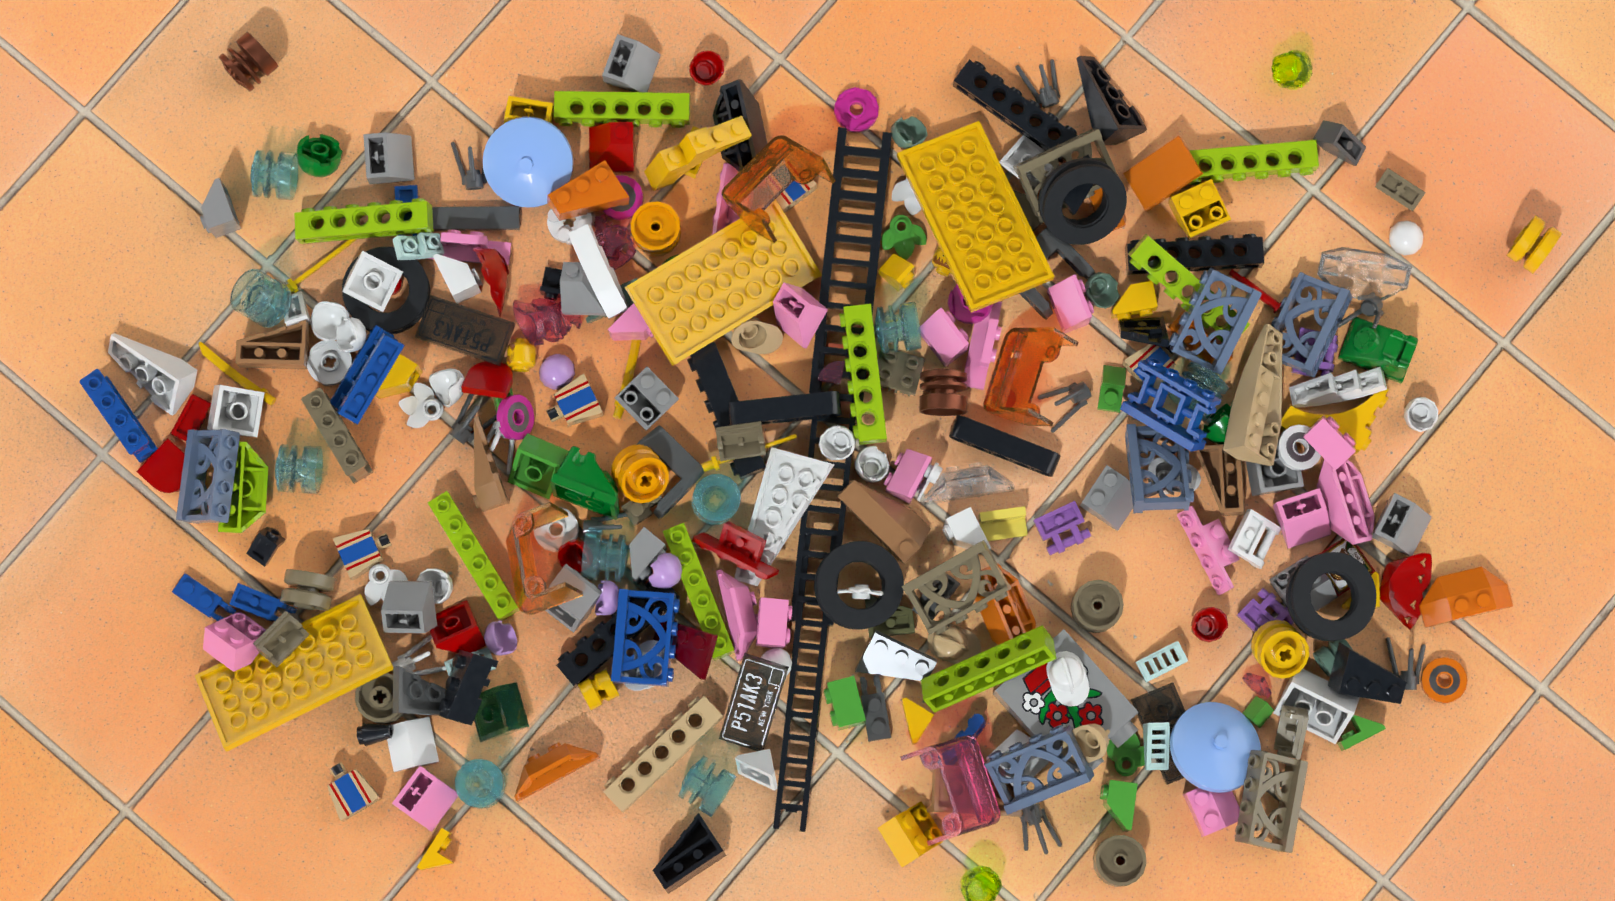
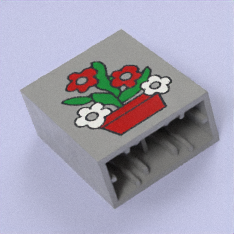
[993,629,1139,772]

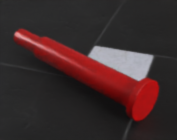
[1228,269,1282,314]

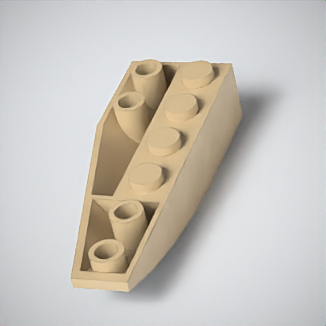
[1223,324,1283,466]

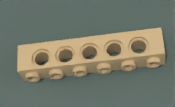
[603,696,723,813]

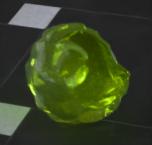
[1271,50,1313,90]
[960,865,1002,901]

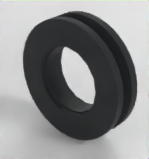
[1038,158,1127,245]
[342,247,430,334]
[814,541,904,630]
[1286,552,1376,641]

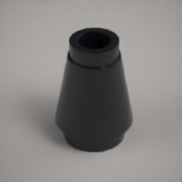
[357,723,393,746]

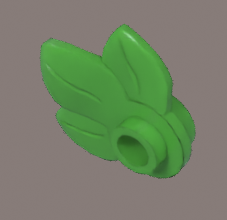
[881,215,927,260]
[1107,733,1153,776]

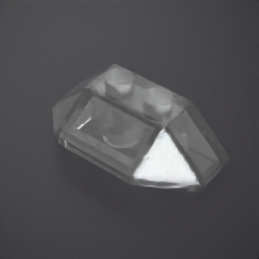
[1317,247,1412,301]
[923,462,1015,505]

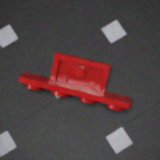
[692,521,779,579]

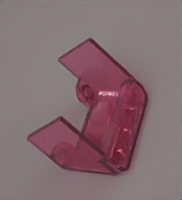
[900,735,1000,846]

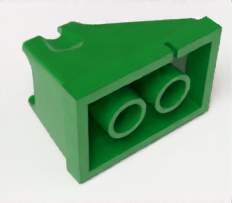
[1338,317,1418,384]
[550,446,620,520]

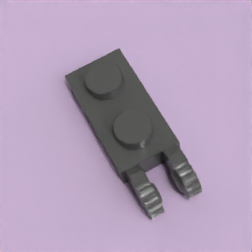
[860,675,891,742]

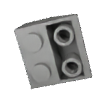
[602,34,661,92]
[363,132,415,184]
[615,366,679,431]
[1372,493,1432,556]
[629,527,667,584]
[1269,556,1337,611]
[538,564,602,633]
[381,581,437,633]

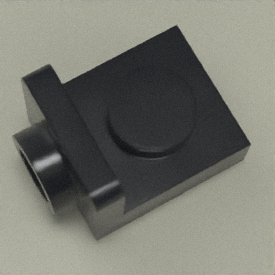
[539,267,562,301]
[246,527,286,567]

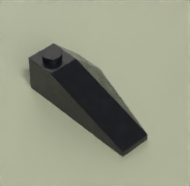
[1076,56,1147,145]

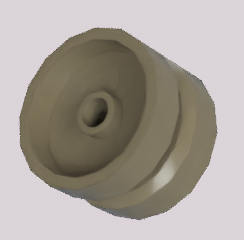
[280,569,336,611]
[1071,580,1124,633]
[355,673,404,724]
[1093,835,1146,887]

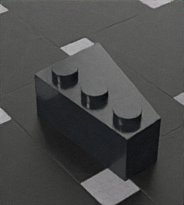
[1328,642,1407,704]
[439,649,499,726]
[652,813,727,894]

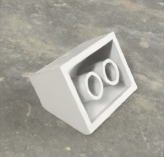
[1273,669,1360,744]

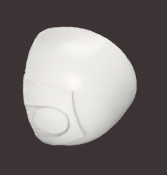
[311,301,350,341]
[429,368,465,407]

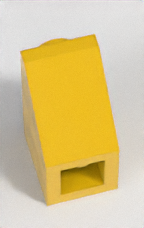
[878,253,915,292]
[1111,281,1158,321]

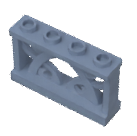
[1169,267,1262,375]
[1271,272,1353,378]
[1125,424,1194,513]
[176,429,240,524]
[984,725,1094,815]

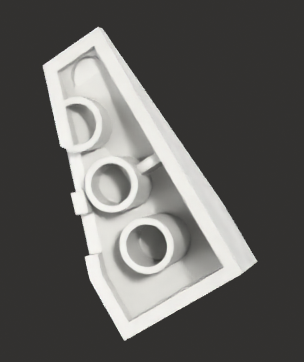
[108,333,197,416]

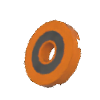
[1420,657,1468,704]

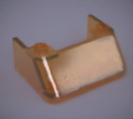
[721,135,836,243]
[983,327,1079,426]
[506,502,584,615]

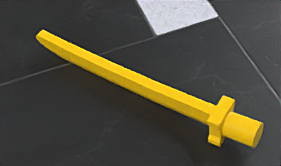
[279,239,357,297]
[613,340,641,419]
[199,342,276,406]
[701,434,797,472]

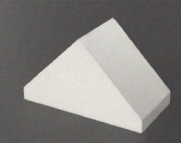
[280,291,311,326]
[735,749,778,791]

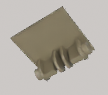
[878,346,925,397]

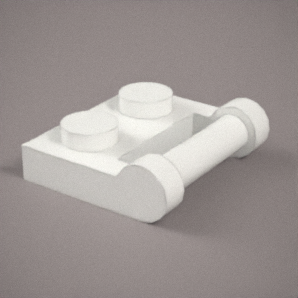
[1228,509,1281,569]

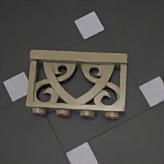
[1013,128,1119,216]
[301,388,373,484]
[901,540,1011,635]
[1235,750,1308,853]

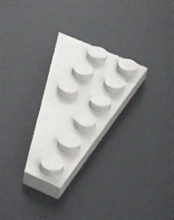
[734,447,834,586]

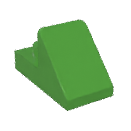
[1097,365,1126,413]
[1337,715,1386,751]

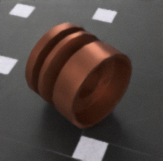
[219,32,279,92]
[919,368,967,416]

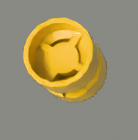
[577,669,620,711]

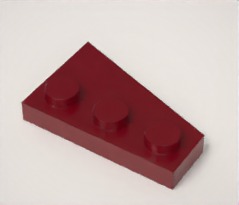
[653,621,718,680]

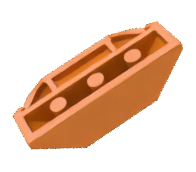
[975,563,1036,645]
[1419,566,1513,628]
[514,742,600,802]

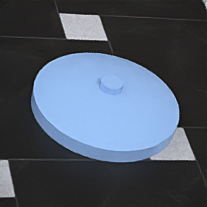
[483,117,574,208]
[1170,702,1261,793]

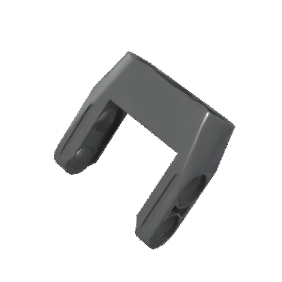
[1019,227,1096,320]
[636,425,704,519]

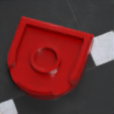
[461,361,513,399]
[136,438,185,493]

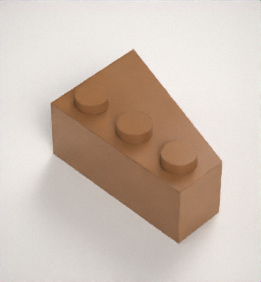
[235,320,310,369]
[1196,445,1245,516]

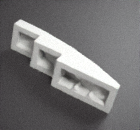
[568,224,629,319]
[1289,367,1387,408]

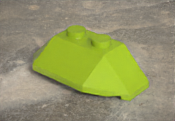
[218,441,268,533]

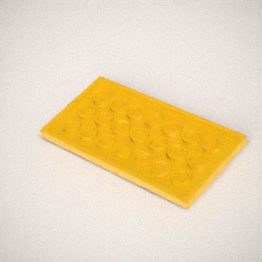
[897,121,1055,313]
[625,198,822,366]
[194,594,393,752]

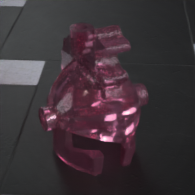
[594,214,636,270]
[513,298,582,346]

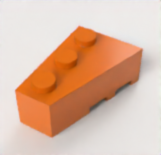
[547,160,630,221]

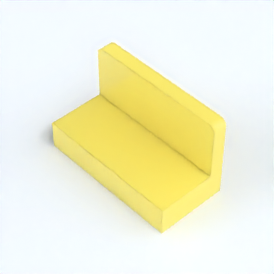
[978,506,1028,542]

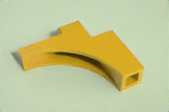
[644,116,752,191]
[1280,389,1389,457]

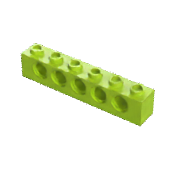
[554,91,690,128]
[1188,140,1319,185]
[294,198,433,244]
[1128,234,1250,342]
[839,304,887,445]
[428,491,520,621]
[663,523,735,661]
[921,625,1056,713]

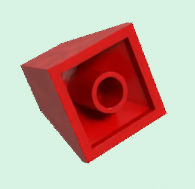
[589,122,634,172]
[430,600,486,653]

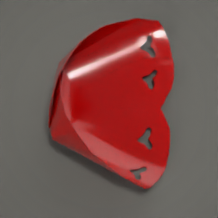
[473,248,509,317]
[1379,553,1432,630]

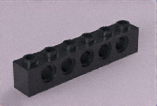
[953,59,1078,163]
[1125,234,1264,275]
[556,581,680,688]

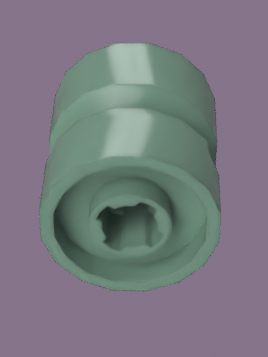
[1312,639,1353,677]

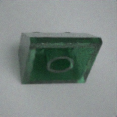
[474,682,529,742]

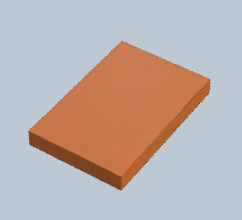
[1123,136,1203,211]

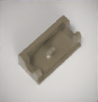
[1375,168,1426,211]
[716,421,766,461]
[253,611,309,667]
[1274,705,1309,760]

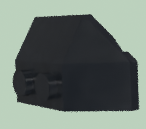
[713,79,768,173]

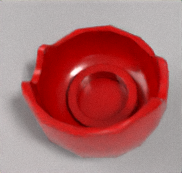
[689,50,724,86]
[557,539,594,574]
[1191,607,1228,642]

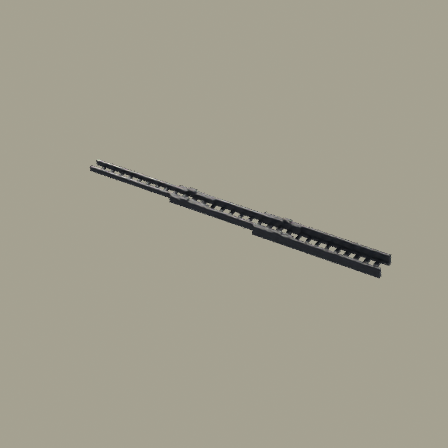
[773,127,892,832]

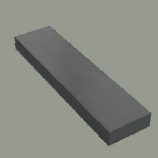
[432,206,520,231]

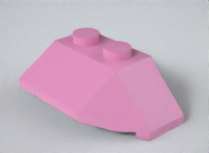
[1317,459,1375,545]
[716,570,758,662]

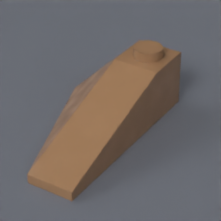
[473,416,509,512]
[837,480,931,564]

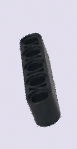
[728,391,842,426]
[949,415,1061,477]

